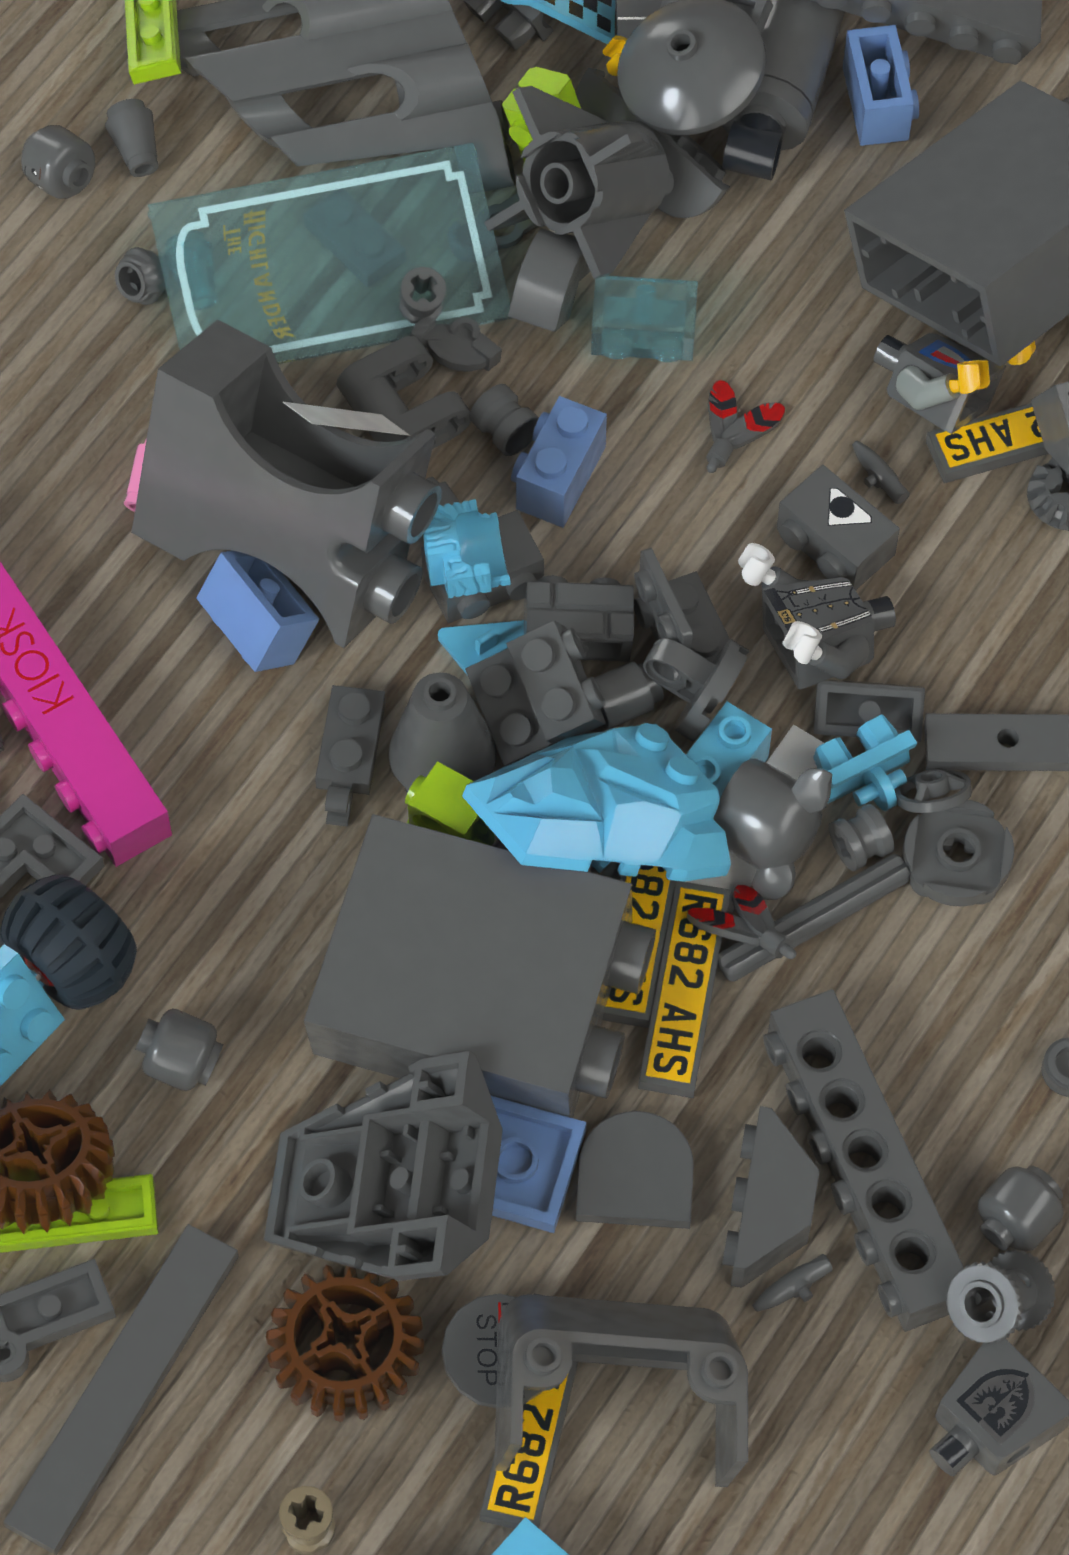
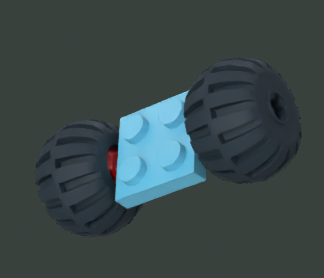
[0,874,137,1086]

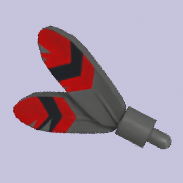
[706,380,785,473]
[687,885,797,960]

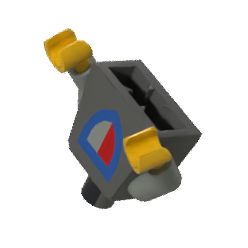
[873,333,1036,434]

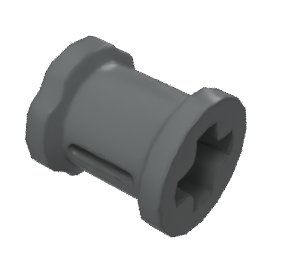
[399,266,447,324]

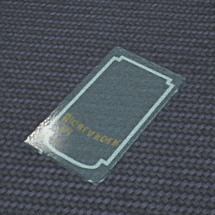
[147,143,512,364]

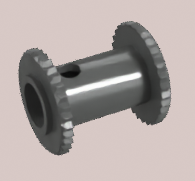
[946,1250,1056,1344]

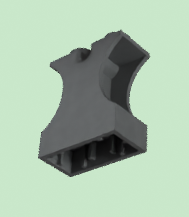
[131,319,442,648]

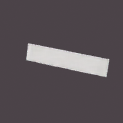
[283,402,410,436]

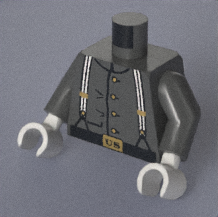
[738,543,896,690]

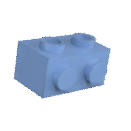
[843,25,919,146]
[511,396,607,528]
[196,551,319,672]

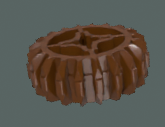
[0,1089,115,1234]
[266,1264,424,1422]

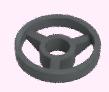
[895,769,972,813]

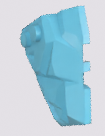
[462,723,731,882]

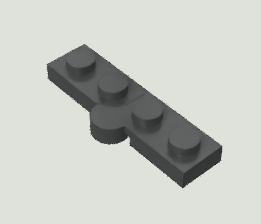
[0,1259,116,1382]

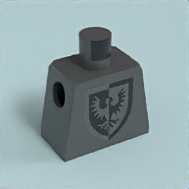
[929,1338,1069,1477]

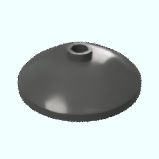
[617,0,766,135]

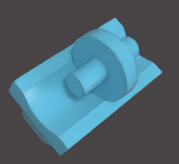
[813,714,917,811]

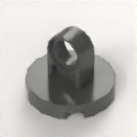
[643,639,749,742]

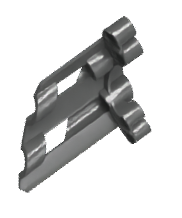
[177,0,516,195]

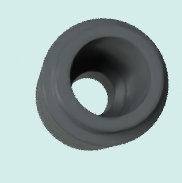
[594,661,664,730]

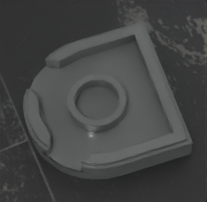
[576,1111,694,1229]

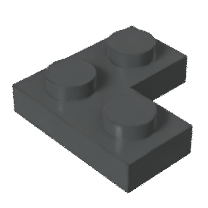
[0,794,105,899]

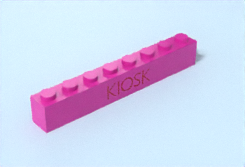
[0,562,172,867]

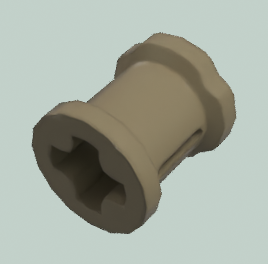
[279,1486,336,1554]

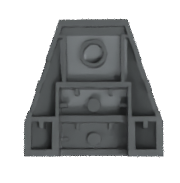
[264,1051,503,1281]

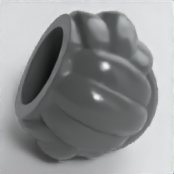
[115,247,169,305]

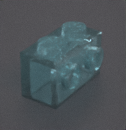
[591,276,698,362]

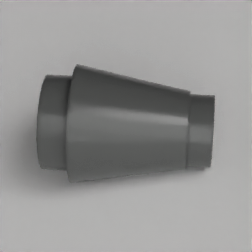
[105,99,159,177]

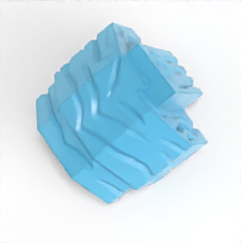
[423,499,511,598]

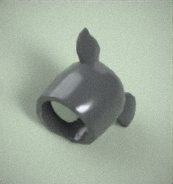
[713,759,833,900]

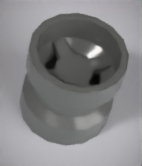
[469,384,539,456]

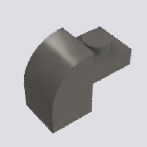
[508,228,590,332]

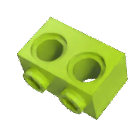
[405,761,495,846]

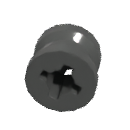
[828,804,894,871]

